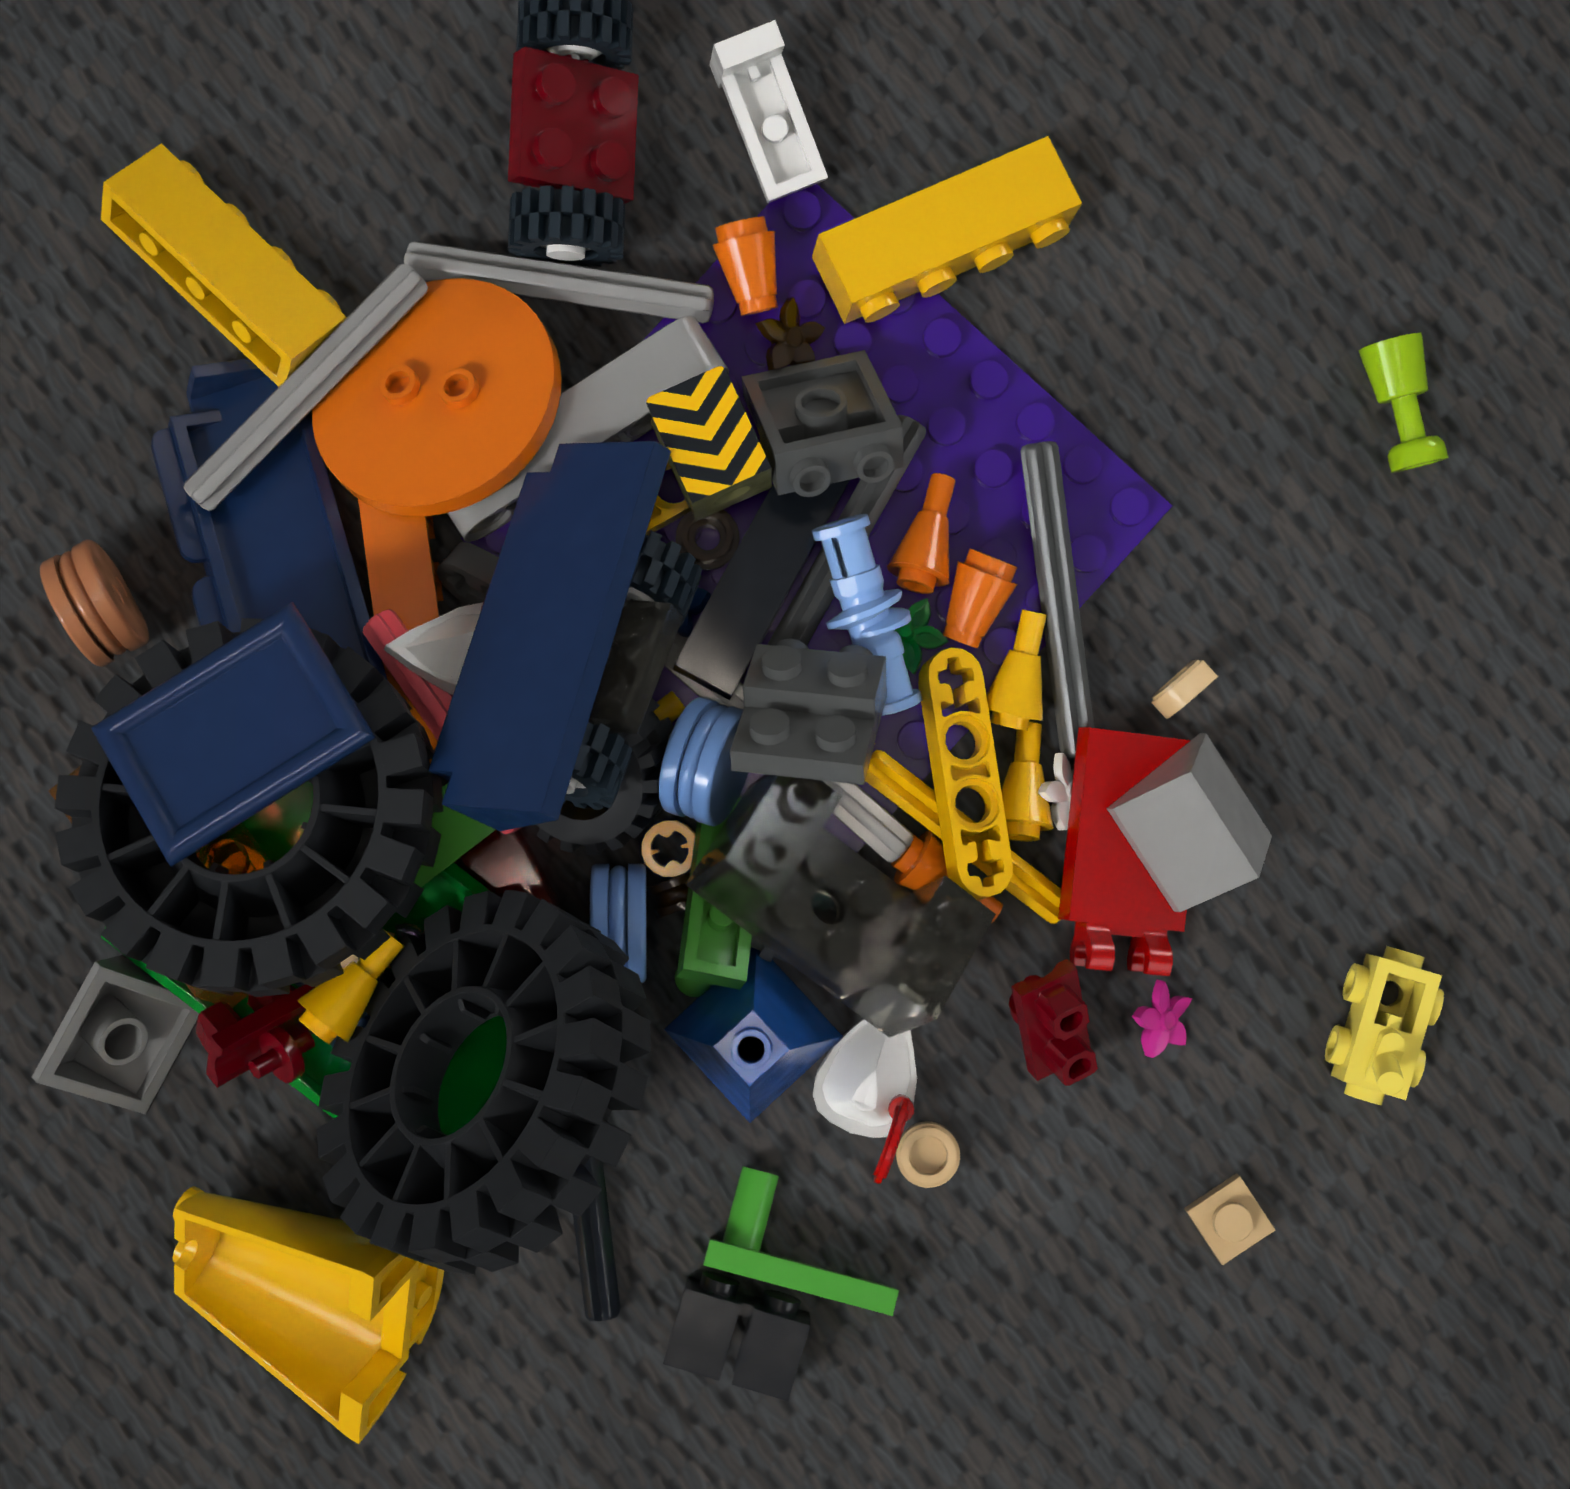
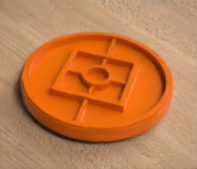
[312,278,562,516]

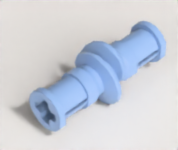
[812,514,923,716]

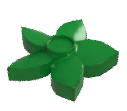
[892,598,949,675]

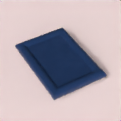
[91,602,376,867]

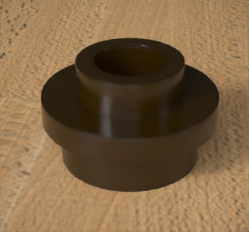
[675,510,740,570]

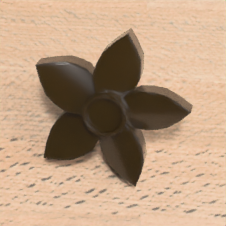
[755,297,825,370]

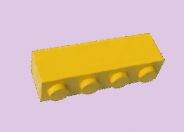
[812,136,1082,324]
[100,143,347,387]

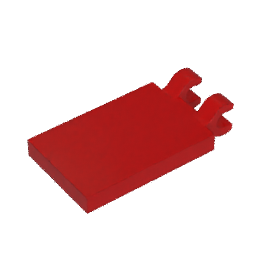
[1058,727,1191,976]

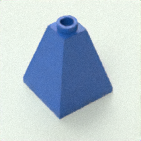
[664,948,843,1123]

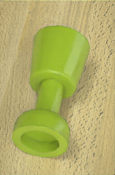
[1358,333,1449,473]

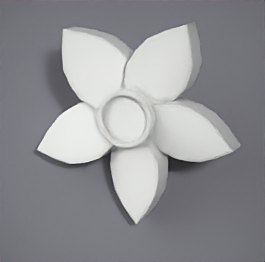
[1037,753,1074,830]

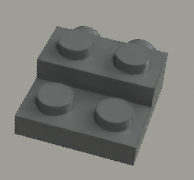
[742,350,904,497]
[730,639,887,785]

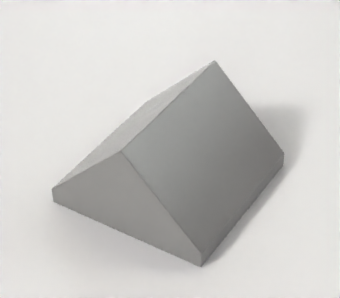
[1106,733,1272,912]
[32,956,199,1114]

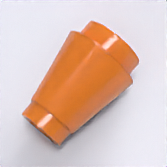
[712,216,778,316]
[943,548,1018,648]

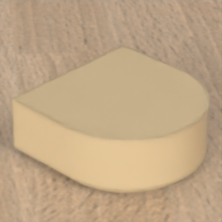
[1151,660,1218,719]

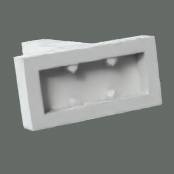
[709,20,828,203]

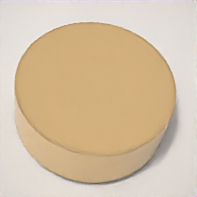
[896,1121,960,1188]

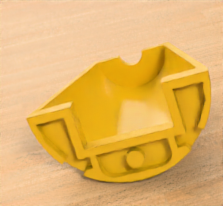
[173,1186,444,1444]

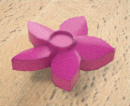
[1132,979,1193,1058]

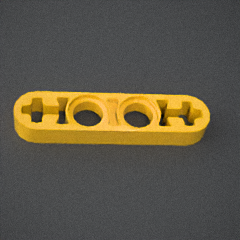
[918,647,1013,900]

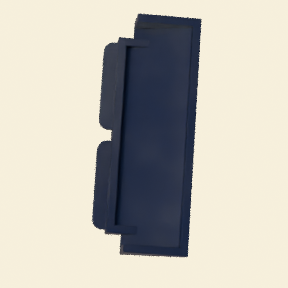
[151,358,388,681]
[428,441,671,831]

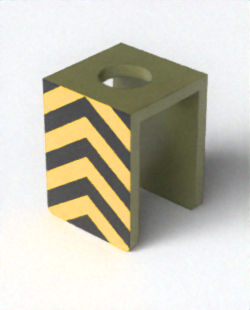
[646,366,772,522]

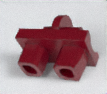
[1009,959,1098,1086]
[196,984,315,1088]

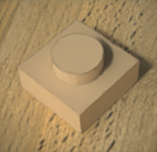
[1184,1173,1275,1265]

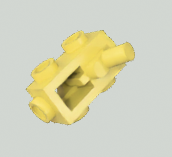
[1325,946,1444,1105]

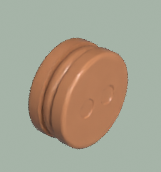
[40,539,149,667]

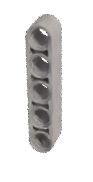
[447,316,729,542]

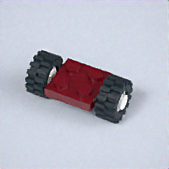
[508,0,639,266]

